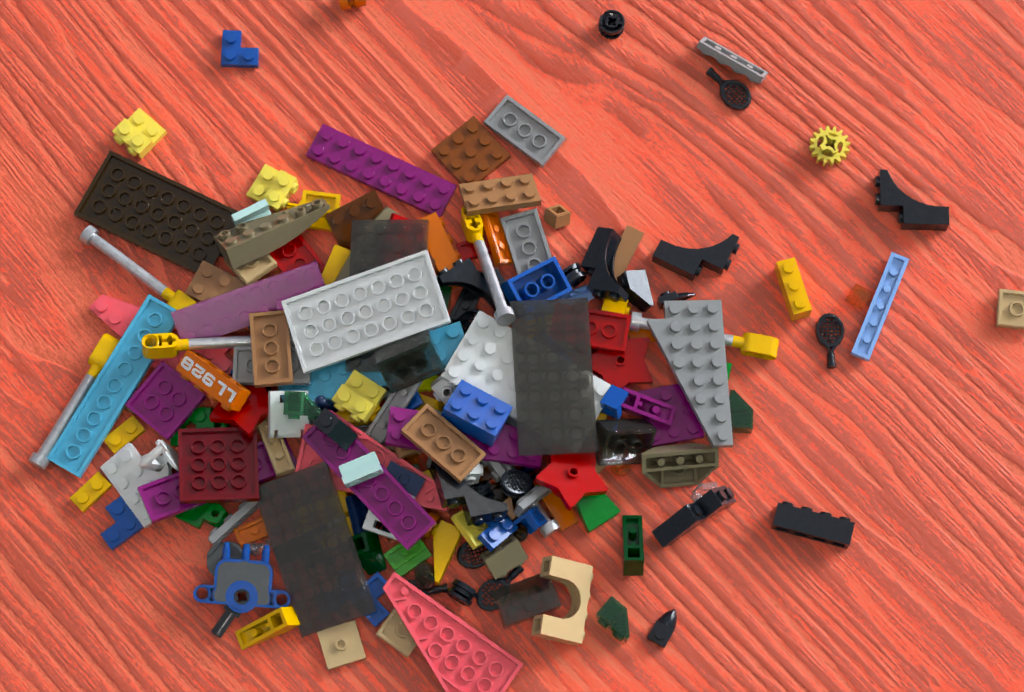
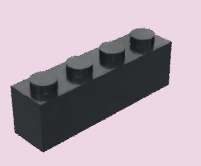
[771,501,855,549]

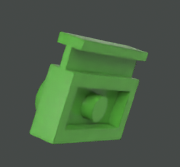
[383,539,432,577]

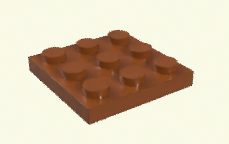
[431,116,511,184]

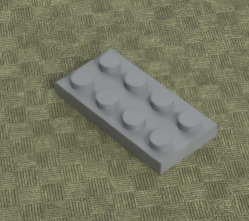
[484,95,566,168]
[500,208,552,275]
[232,346,311,385]

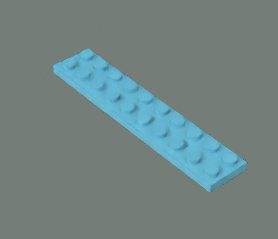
[47,294,176,479]
[278,321,465,413]

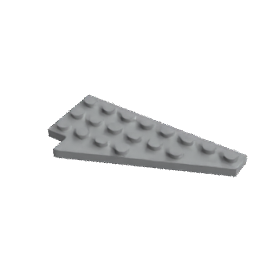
[647,300,733,448]

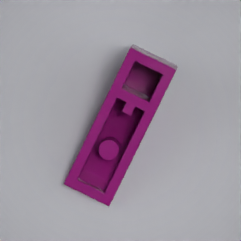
[621,387,677,426]

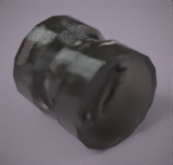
[415,562,435,589]

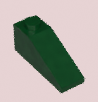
[622,515,644,576]

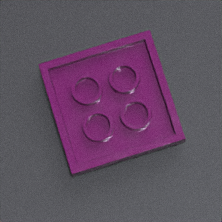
[125,360,206,441]
[636,384,704,448]

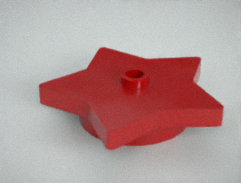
[582,337,653,388]
[209,385,268,438]
[534,442,608,511]

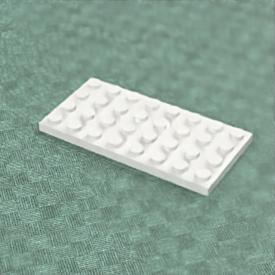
[281,250,451,374]
[441,310,611,454]

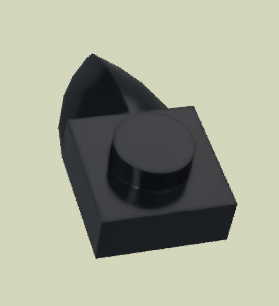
[657,291,696,310]
[647,609,677,648]

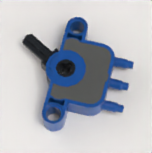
[193,542,291,638]

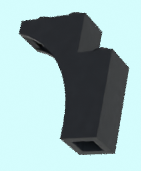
[874,170,949,231]
[580,227,629,302]
[652,234,740,281]
[437,258,512,311]
[430,460,508,526]
[652,485,736,548]

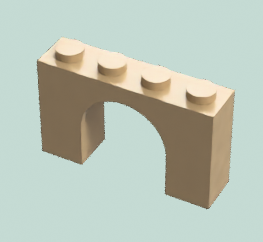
[531,556,593,645]

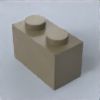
[479,535,528,580]

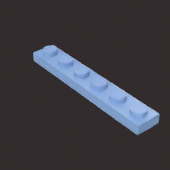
[850,252,909,362]

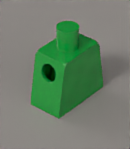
[575,494,621,533]

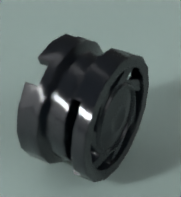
[598,10,625,39]
[563,263,587,288]
[470,480,495,499]
[446,579,478,607]

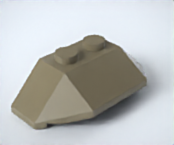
[641,443,719,488]

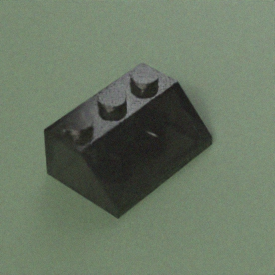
[374,329,445,394]
[592,418,657,466]
[490,574,561,629]

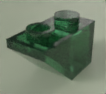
[729,390,753,433]
[283,391,322,420]
[596,596,630,642]

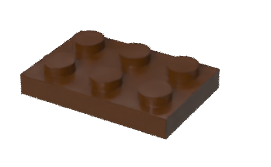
[324,190,384,248]

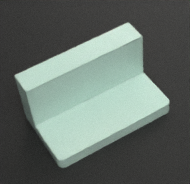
[231,199,271,227]
[339,452,384,488]

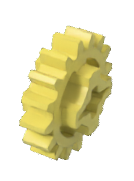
[809,126,850,167]

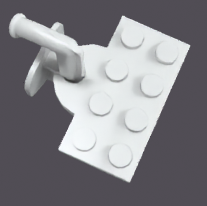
[100,439,179,528]

